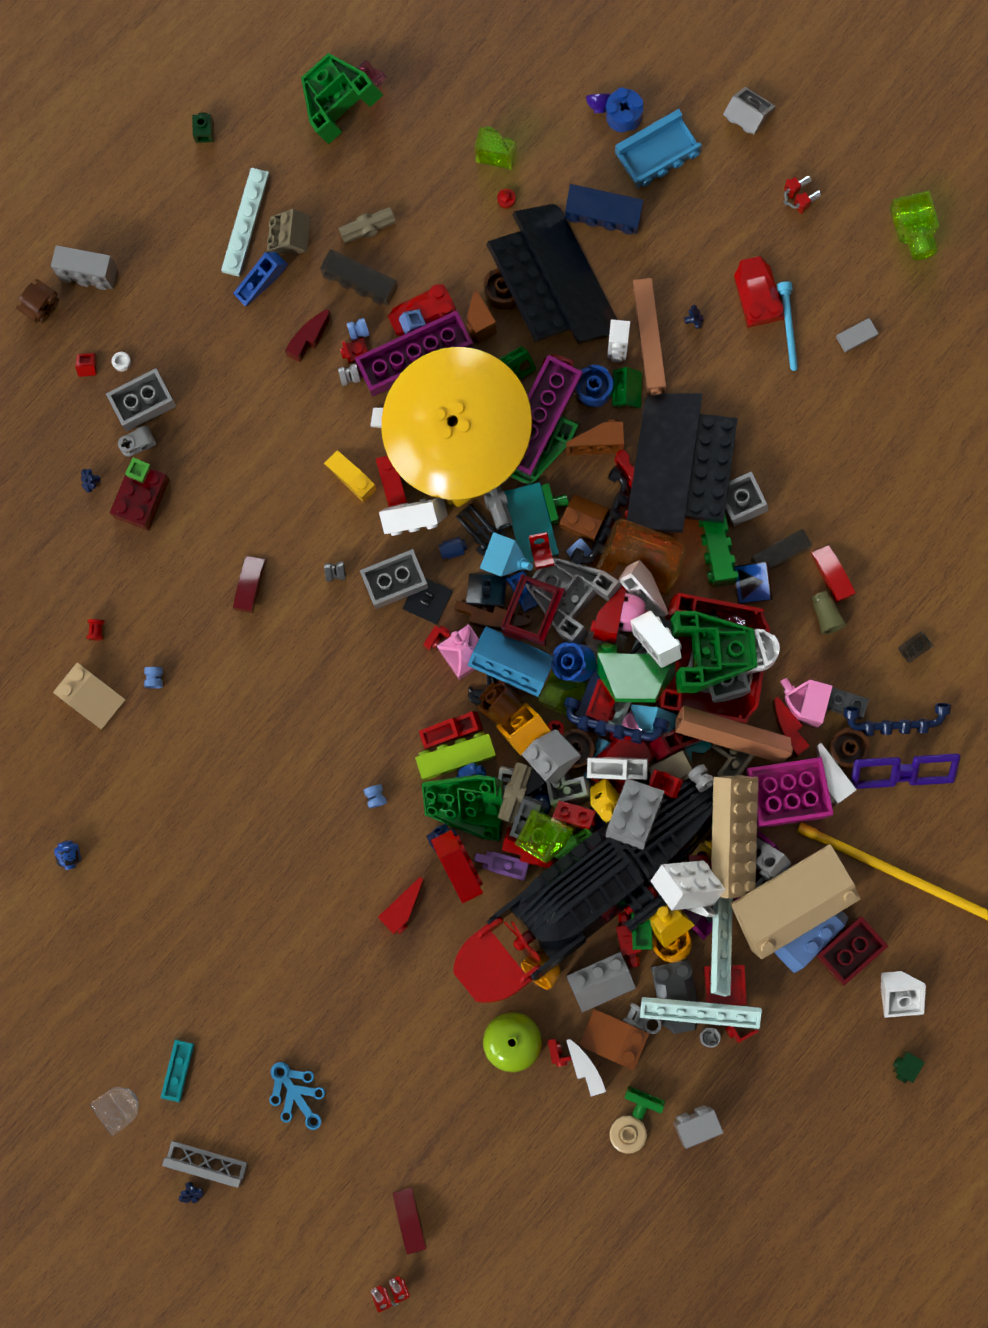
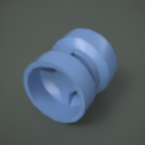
[346,318,370,341]
[144,667,163,688]
[363,784,387,809]

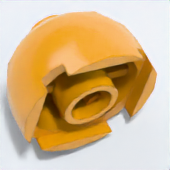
[653,931,692,963]
[521,951,560,990]

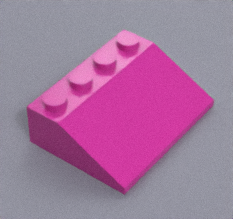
[747,757,834,829]

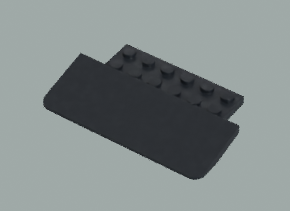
[486,204,617,344]
[626,393,738,533]

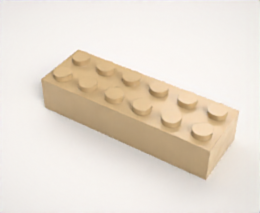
[711,775,758,898]

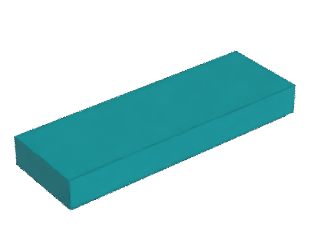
[160,1039,195,1103]

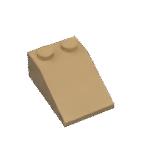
[53,663,126,730]

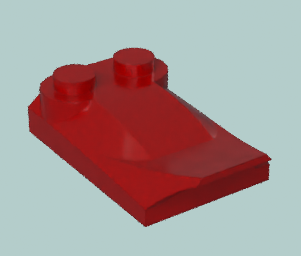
[734,256,785,328]
[387,284,457,336]

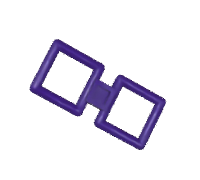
[851,753,960,789]

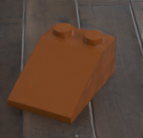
[566,419,624,456]
[579,1009,649,1070]

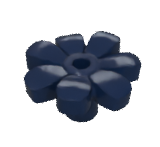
[684,305,704,329]
[81,469,100,493]
[179,1182,204,1203]

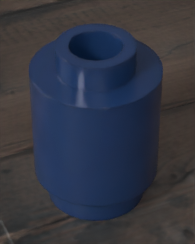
[438,537,468,560]

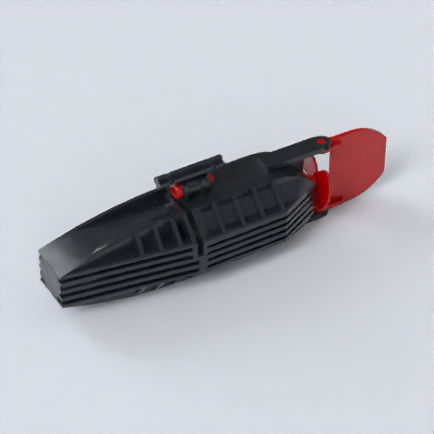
[453,778,713,1003]

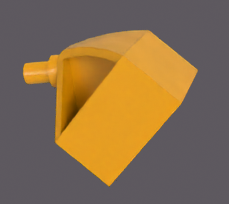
[496,703,551,756]

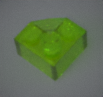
[474,127,516,170]

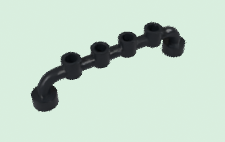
[570,466,630,564]

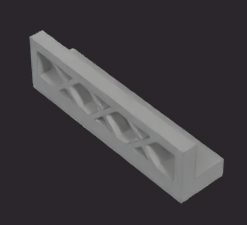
[162,1141,248,1188]

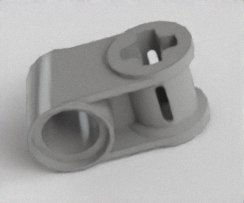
[118,426,156,457]
[622,1003,661,1034]

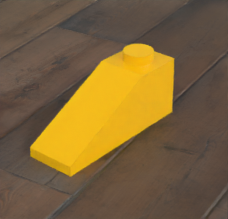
[324,450,377,503]

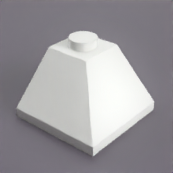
[881,971,926,1018]

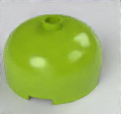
[483,1012,542,1072]

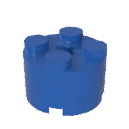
[606,87,643,133]
[575,365,613,408]
[551,642,597,682]

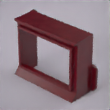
[501,574,567,646]

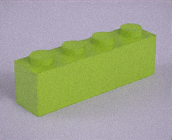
[415,732,496,781]

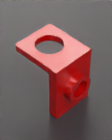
[529,532,554,570]
[725,1026,759,1043]

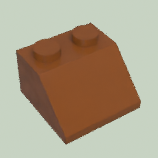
[466,291,497,344]
[559,494,609,543]

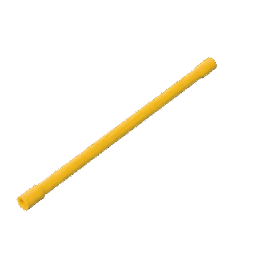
[797,822,988,920]

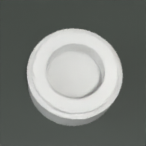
[112,352,131,372]

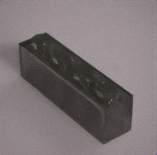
[320,249,398,306]

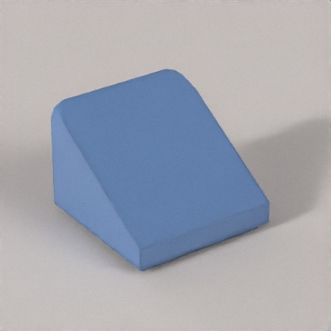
[399,309,426,334]
[566,538,592,564]

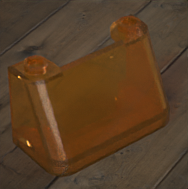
[596,519,687,595]

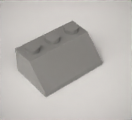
[566,952,636,1012]

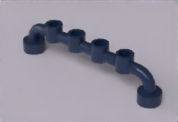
[564,697,670,744]
[843,703,951,736]

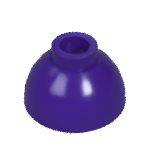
[586,93,611,113]

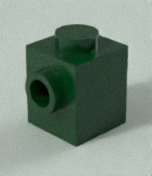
[192,112,214,143]
[892,1051,925,1084]

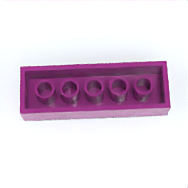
[355,311,474,397]
[516,355,583,477]

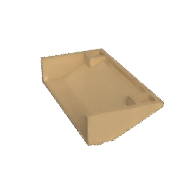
[731,844,861,959]

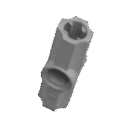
[484,486,513,530]

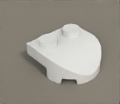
[746,629,780,675]

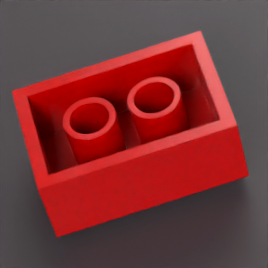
[431,830,484,904]

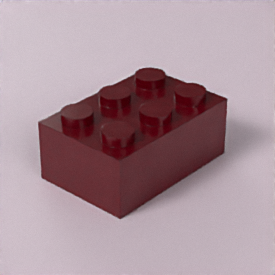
[110,468,170,531]
[815,916,889,986]

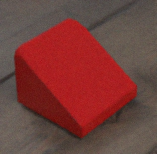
[75,353,96,377]

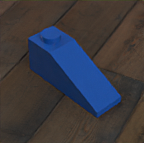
[233,252,288,306]

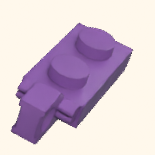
[474,851,529,881]

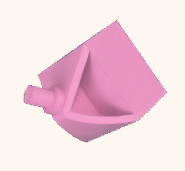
[437,625,479,680]
[780,678,833,728]

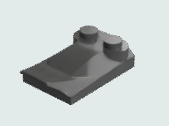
[709,672,751,703]
[651,960,698,1034]

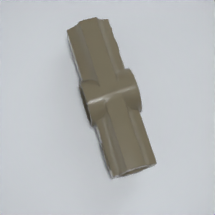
[339,207,396,244]
[498,762,532,823]

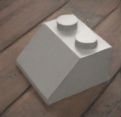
[723,87,776,134]
[521,729,581,784]

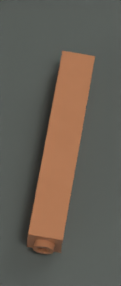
[632,278,666,395]
[676,706,793,763]

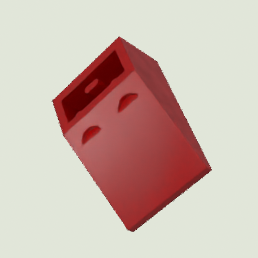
[586,736,655,794]

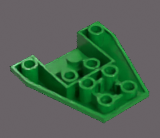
[422,775,504,842]

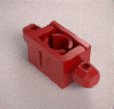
[616,912,642,968]

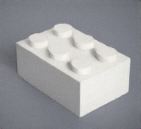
[651,860,725,911]

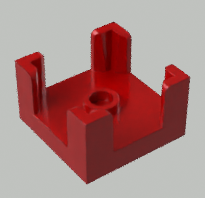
[703,965,747,1005]

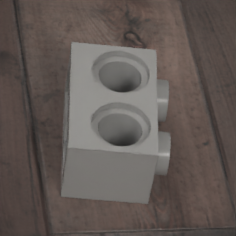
[756,838,791,880]

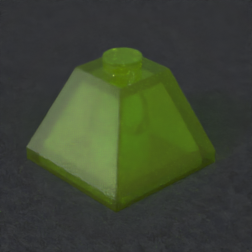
[538,671,588,716]
[515,809,574,863]

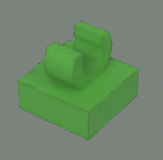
[125,457,151,483]

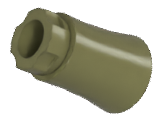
[812,591,847,635]

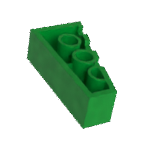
[697,515,738,588]

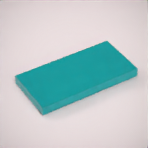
[504,482,559,563]

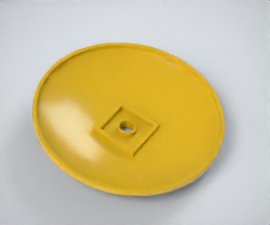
[381,347,532,500]

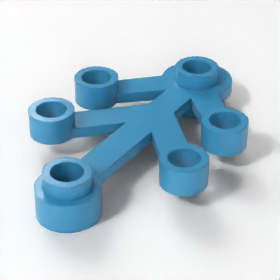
[269,1062,325,1130]

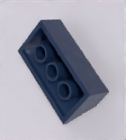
[565,184,643,235]

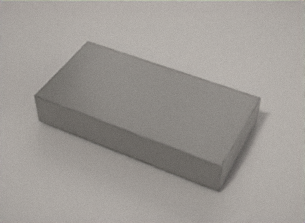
[836,318,879,353]

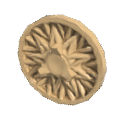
[610,1116,647,1154]

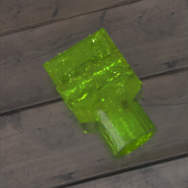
[889,191,939,261]

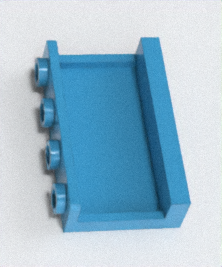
[615,109,702,188]
[467,626,554,697]

